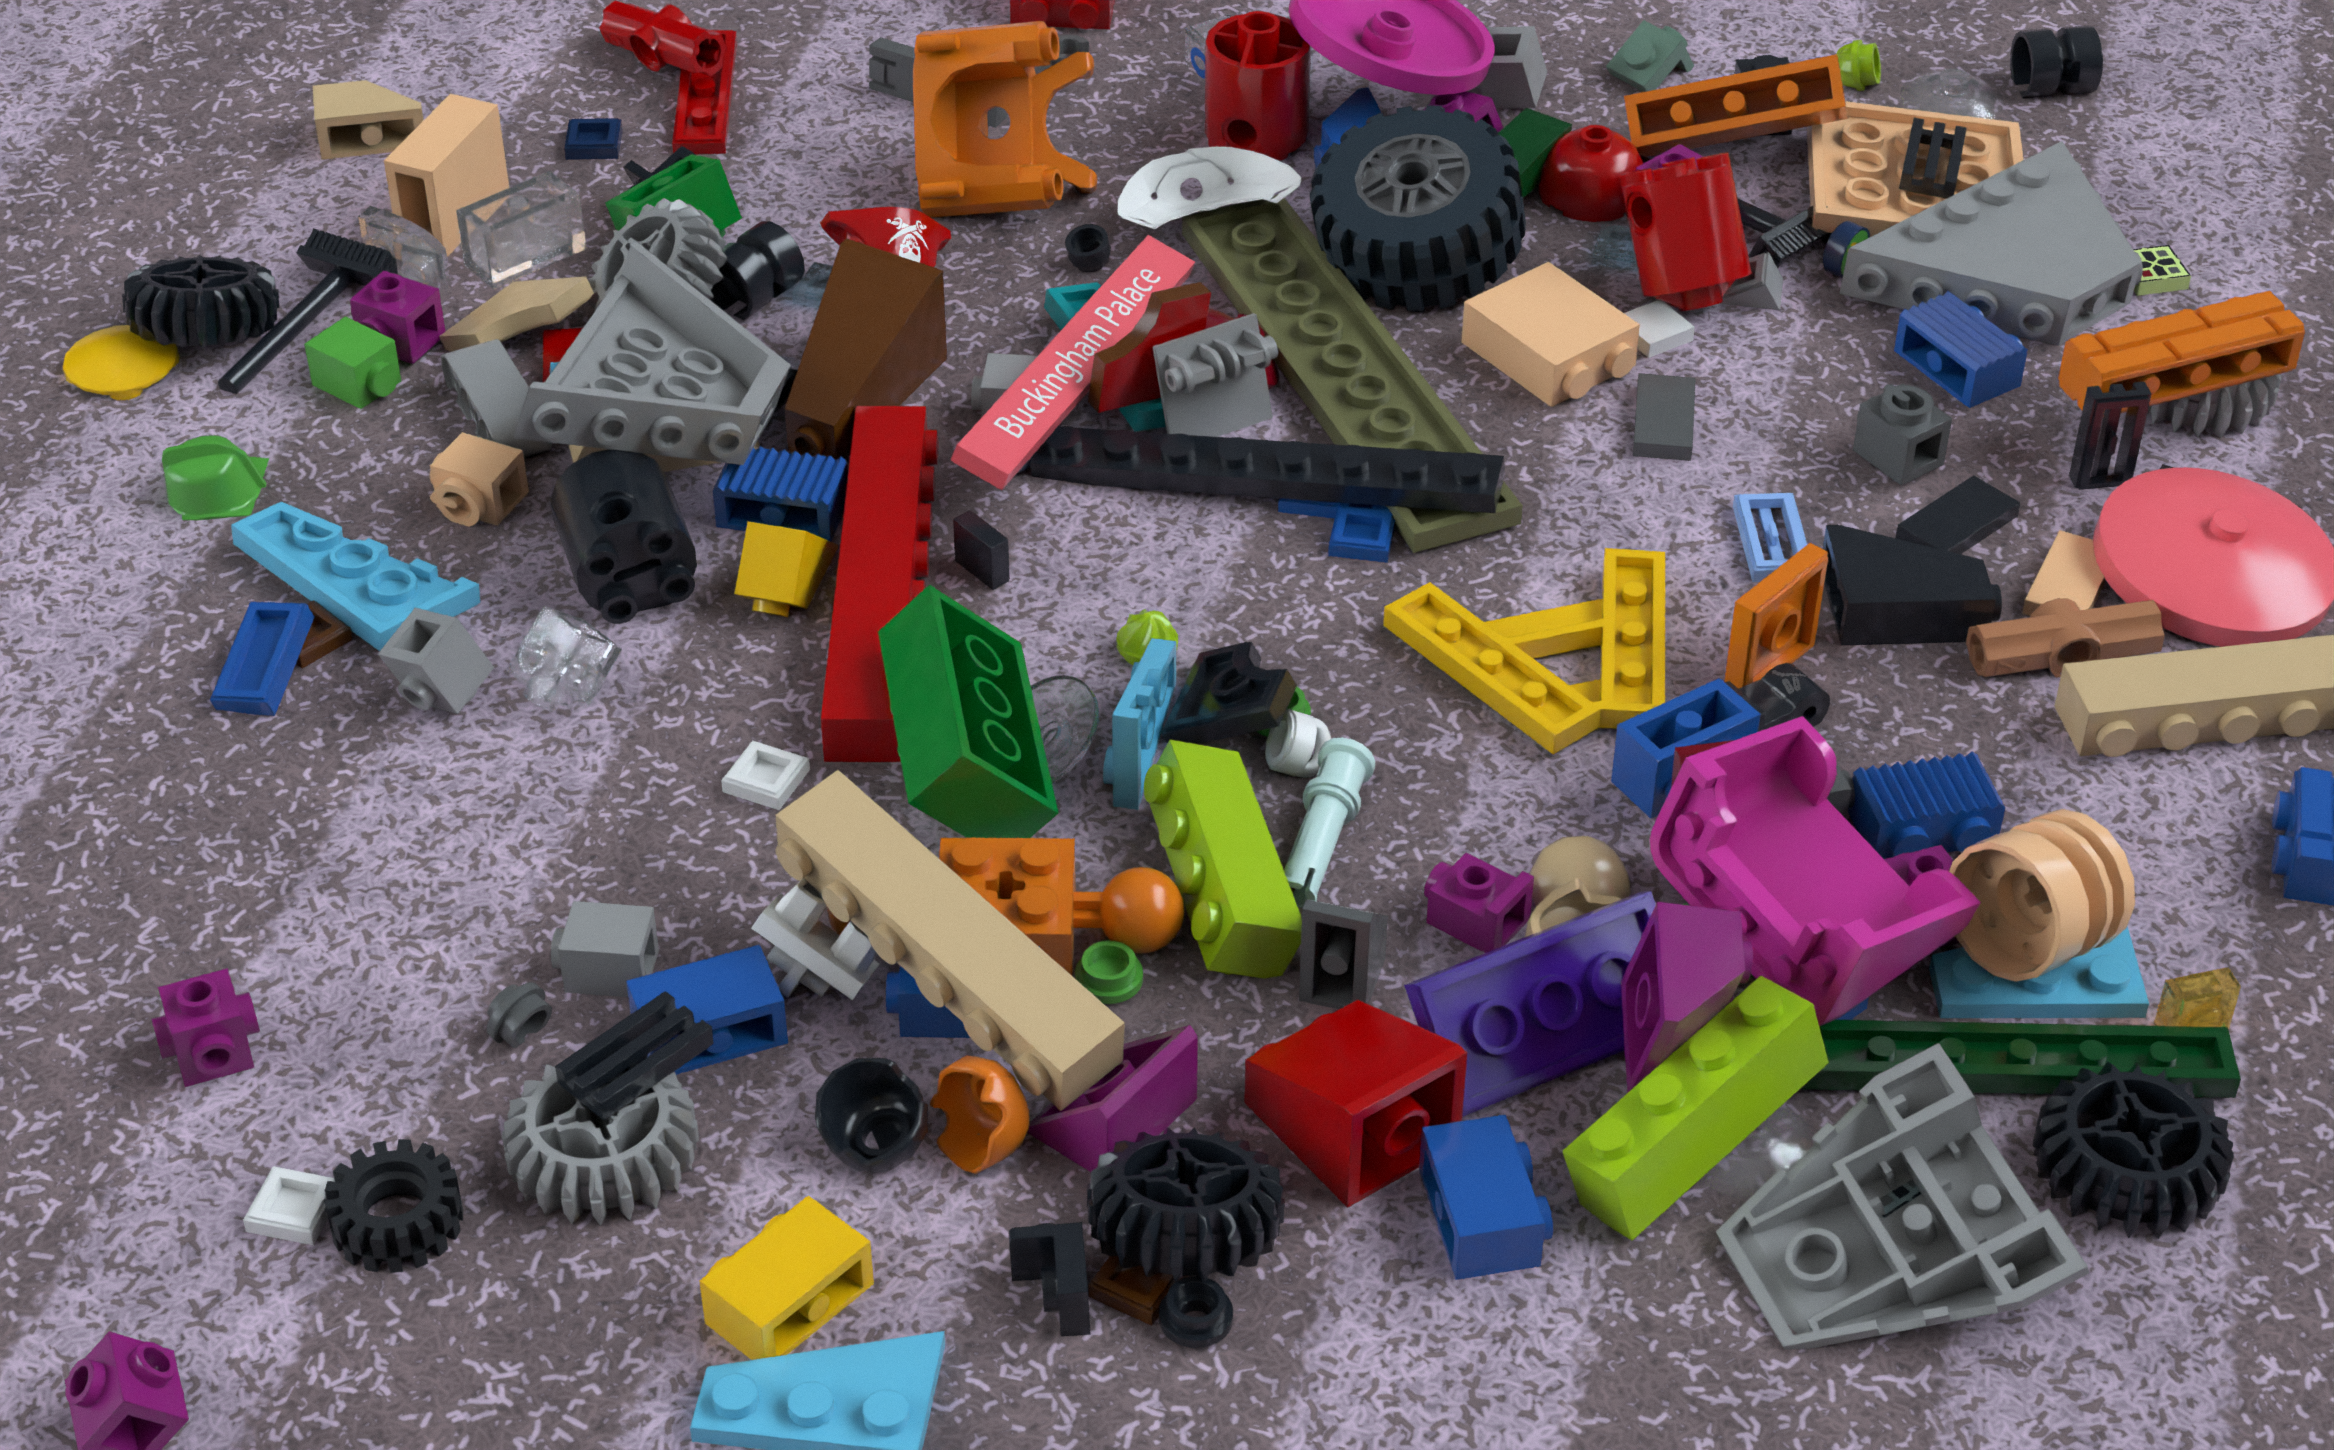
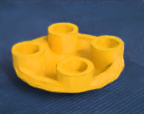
[62,325,180,400]

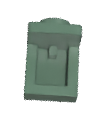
[1606,20,1694,92]

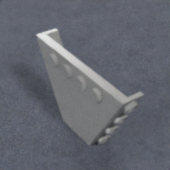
[1839,141,2143,346]
[513,240,790,465]

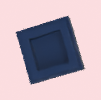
[564,118,623,160]

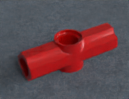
[599,0,727,77]

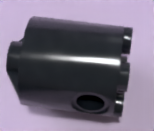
[550,449,697,624]

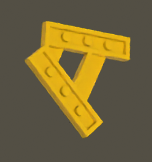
[1383,548,1665,755]

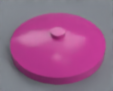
[1288,0,1495,95]

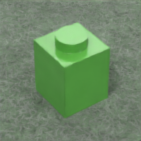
[304,316,401,409]

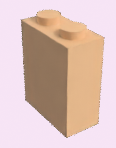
[384,94,510,259]
[1462,262,1640,407]

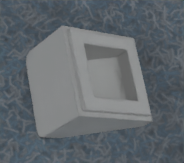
[1719,252,1783,310]

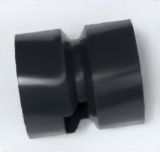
[2010,25,2103,98]
[709,221,805,320]

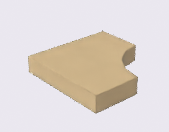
[439,276,594,352]

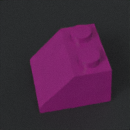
[1621,902,1753,1093]

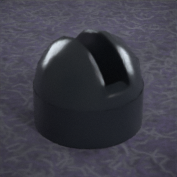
[1065,224,1111,272]

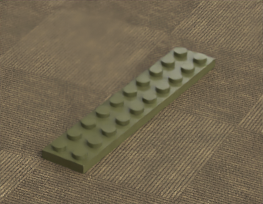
[1182,194,1523,553]

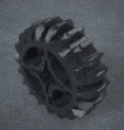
[122,255,280,348]
[2032,1061,2234,1239]
[1086,1127,1285,1282]

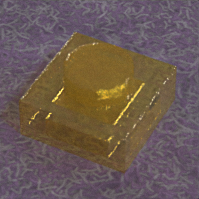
[2154,967,2241,1029]

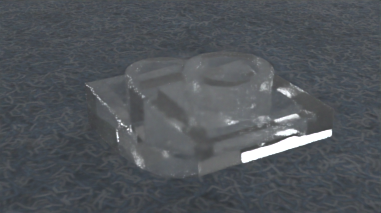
[358,206,452,295]

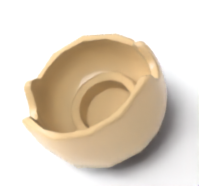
[1529,836,1631,907]

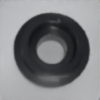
[1159,1276,1233,1348]

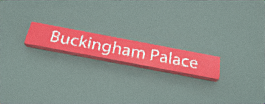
[951,235,1195,490]

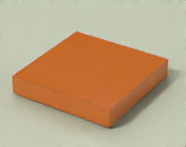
[1724,543,1828,689]

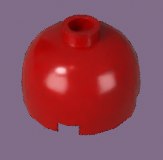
[1538,125,1643,222]

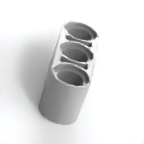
[441,339,552,458]

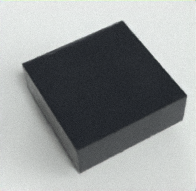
[953,510,1010,590]

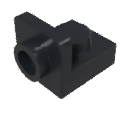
[1008,1222,1091,1337]

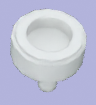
[1265,709,1331,778]

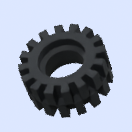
[324,1139,463,1273]

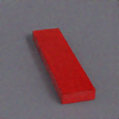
[672,30,737,154]

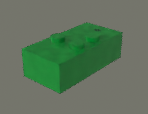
[878,585,1059,838]

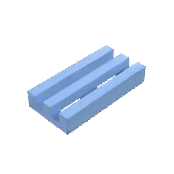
[1733,493,1807,582]

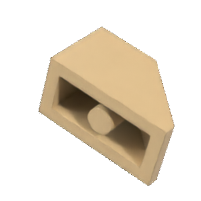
[313,80,424,160]

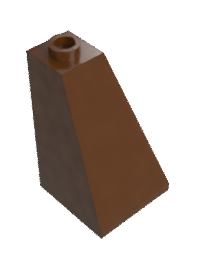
[785,238,947,460]

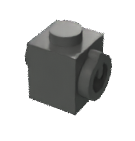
[1853,384,1952,486]

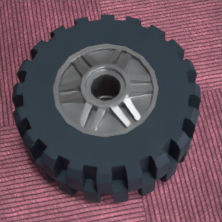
[1310,105,1526,312]

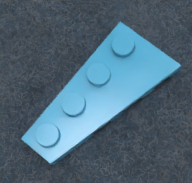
[231,502,480,652]

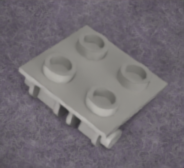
[1152,313,1278,437]

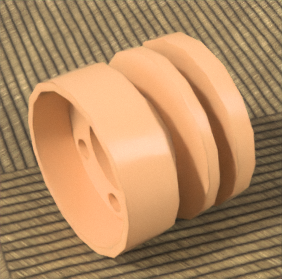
[1949,809,2135,982]

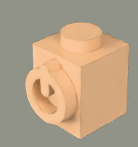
[430,432,529,527]

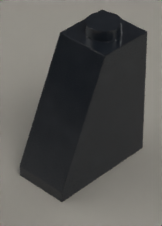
[1822,524,2002,646]

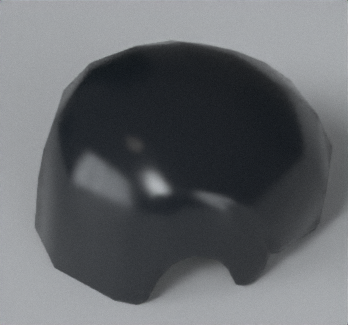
[815,1058,928,1174]

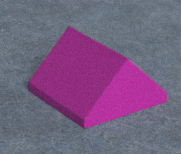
[1027,1025,1198,1172]

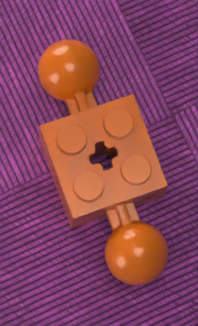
[827,837,1185,976]

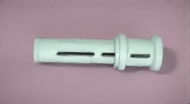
[1284,737,1375,908]

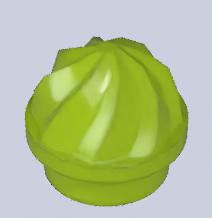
[1836,40,1881,91]
[1116,609,1178,665]

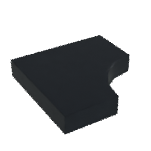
[1161,642,1297,744]

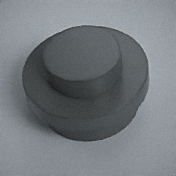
[487,982,552,1048]

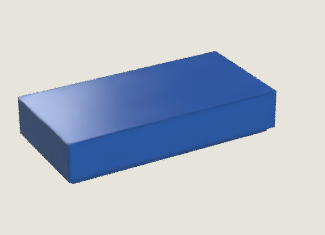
[210,602,314,716]

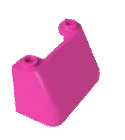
[1650,716,1981,1026]

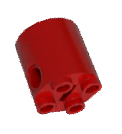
[1205,11,1311,161]
[1619,152,1752,311]

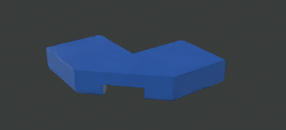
[1278,498,1395,563]

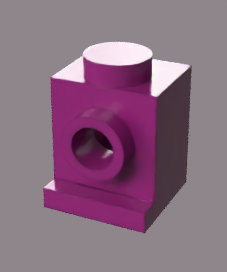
[1424,852,1534,953]

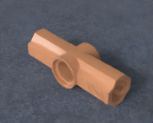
[1966,598,2165,678]

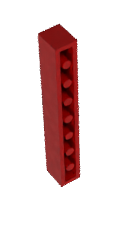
[821,406,939,762]

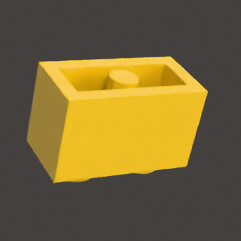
[699,1195,874,1360]

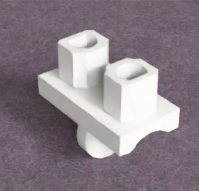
[751,879,880,1000]

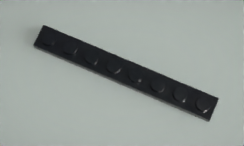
[1030,426,1505,513]

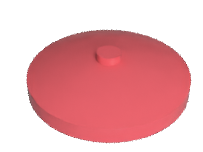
[2093,467,2334,647]

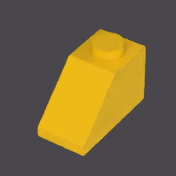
[734,521,838,617]

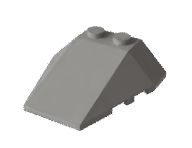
[1716,1043,2089,1350]

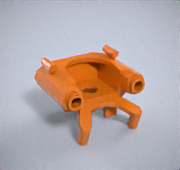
[913,21,1097,217]

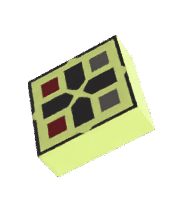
[2133,245,2191,296]

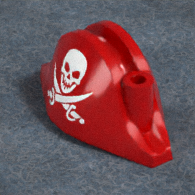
[820,207,951,267]

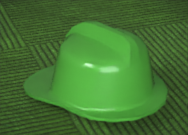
[162,435,269,520]

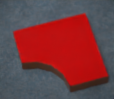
[1088,282,1211,413]

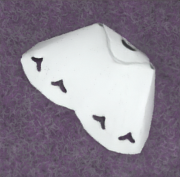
[1118,147,1302,229]

